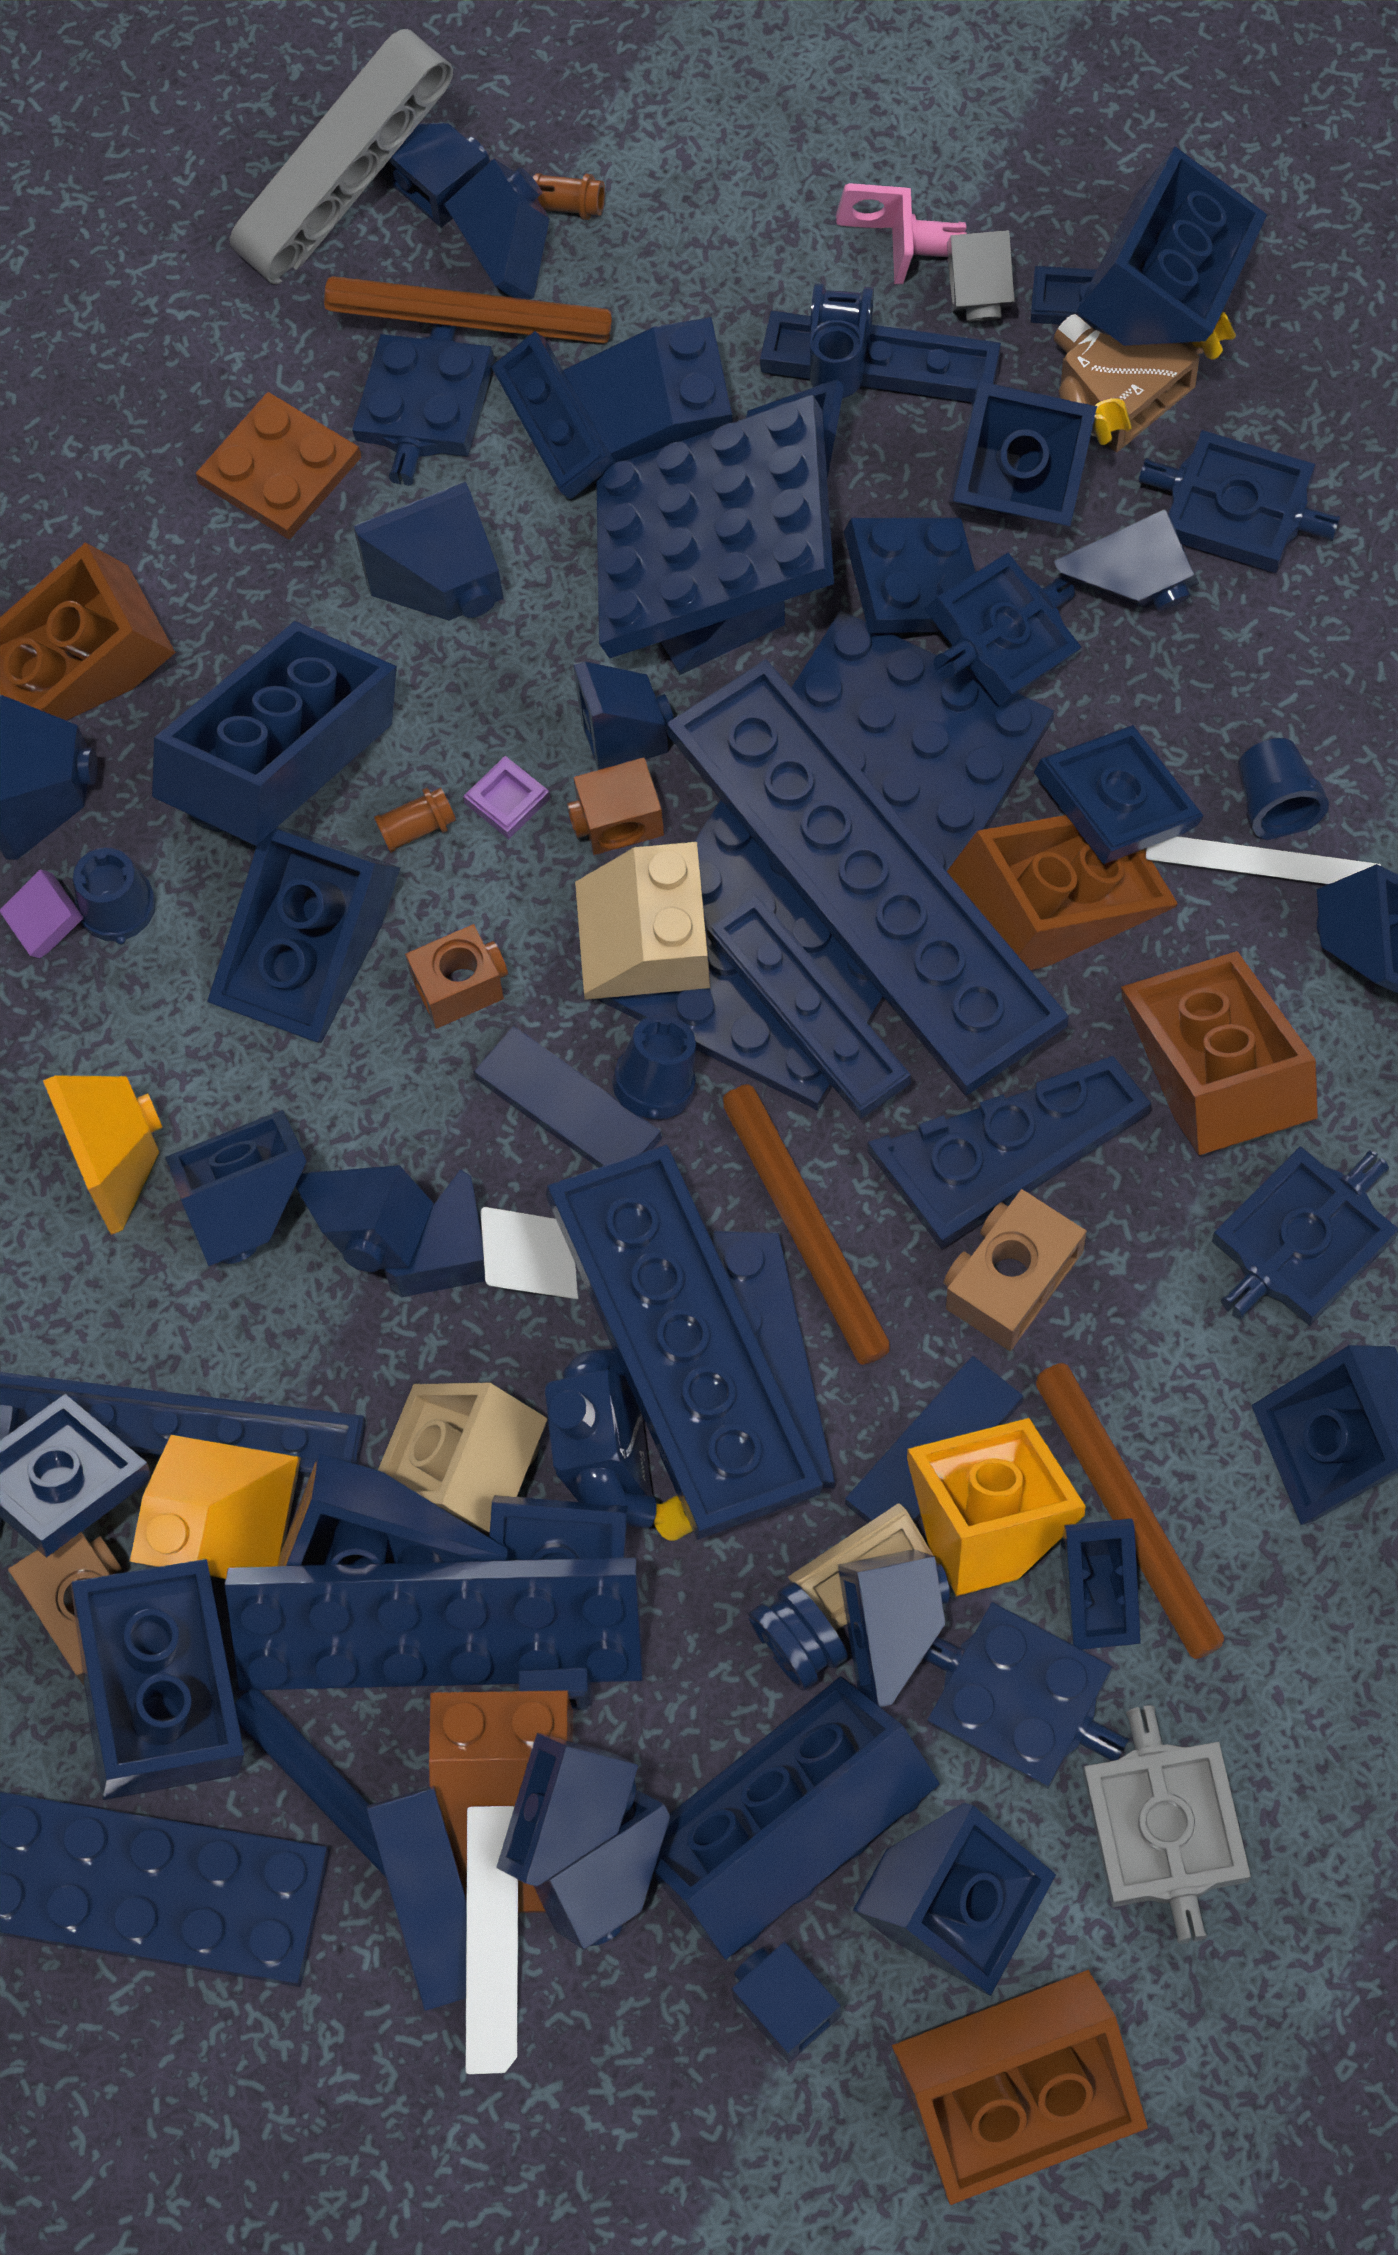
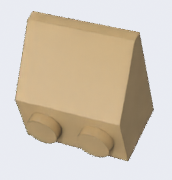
[575,842,710,1000]
[378,1383,548,1537]

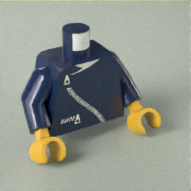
[545,1349,693,1541]

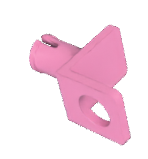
[836,183,967,284]

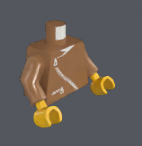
[1054,312,1236,453]

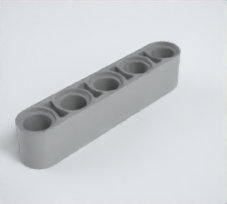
[230,29,453,285]

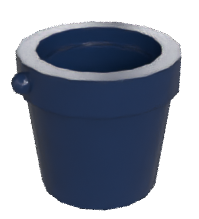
[1238,738,1329,840]
[73,848,156,944]
[612,1015,696,1119]

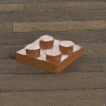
[195,392,361,540]

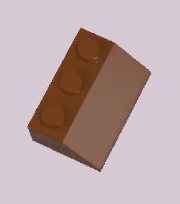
[891,1969,1148,2205]

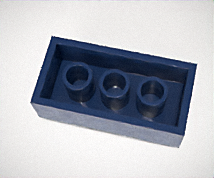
[152,621,397,846]

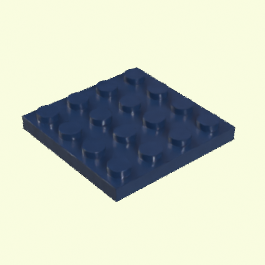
[596,395,834,659]

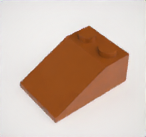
[0,542,176,720]
[947,815,1178,970]
[1121,951,1318,1155]
[429,1690,573,1913]

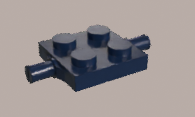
[352,324,495,486]
[1138,430,1341,573]
[924,552,1082,706]
[1212,1146,1398,1326]
[922,1602,1129,1789]

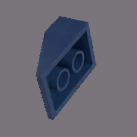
[563,317,732,463]
[207,827,401,1043]
[278,1453,508,1566]
[71,1559,244,1800]

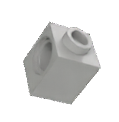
[947,230,1015,322]

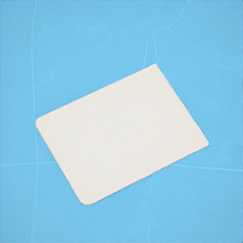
[481,1207,578,1299]

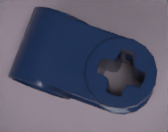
[810,283,874,398]

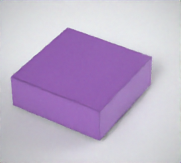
[463,756,551,839]
[0,869,84,958]

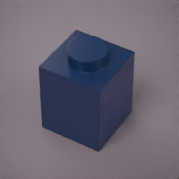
[731,1942,841,2063]

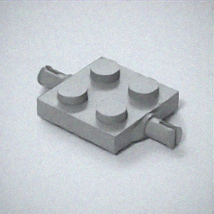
[1083,1706,1251,1944]

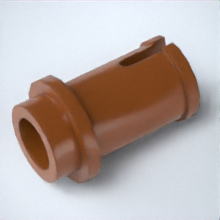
[533,173,605,220]
[374,787,457,853]

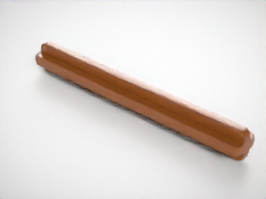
[324,276,612,343]
[723,1084,889,1365]
[1036,1363,1224,1659]

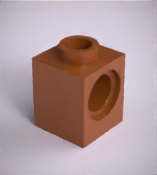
[567,757,664,855]
[405,924,508,1029]

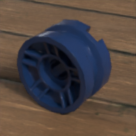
[748,1582,847,1691]

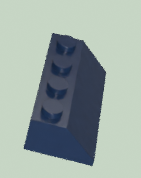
[1076,146,1268,346]
[652,1676,940,1960]

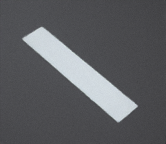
[1146,836,1381,884]
[466,1806,518,2074]

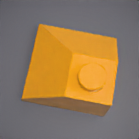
[43,1075,163,1235]
[907,1418,1086,1596]
[130,1435,301,1580]

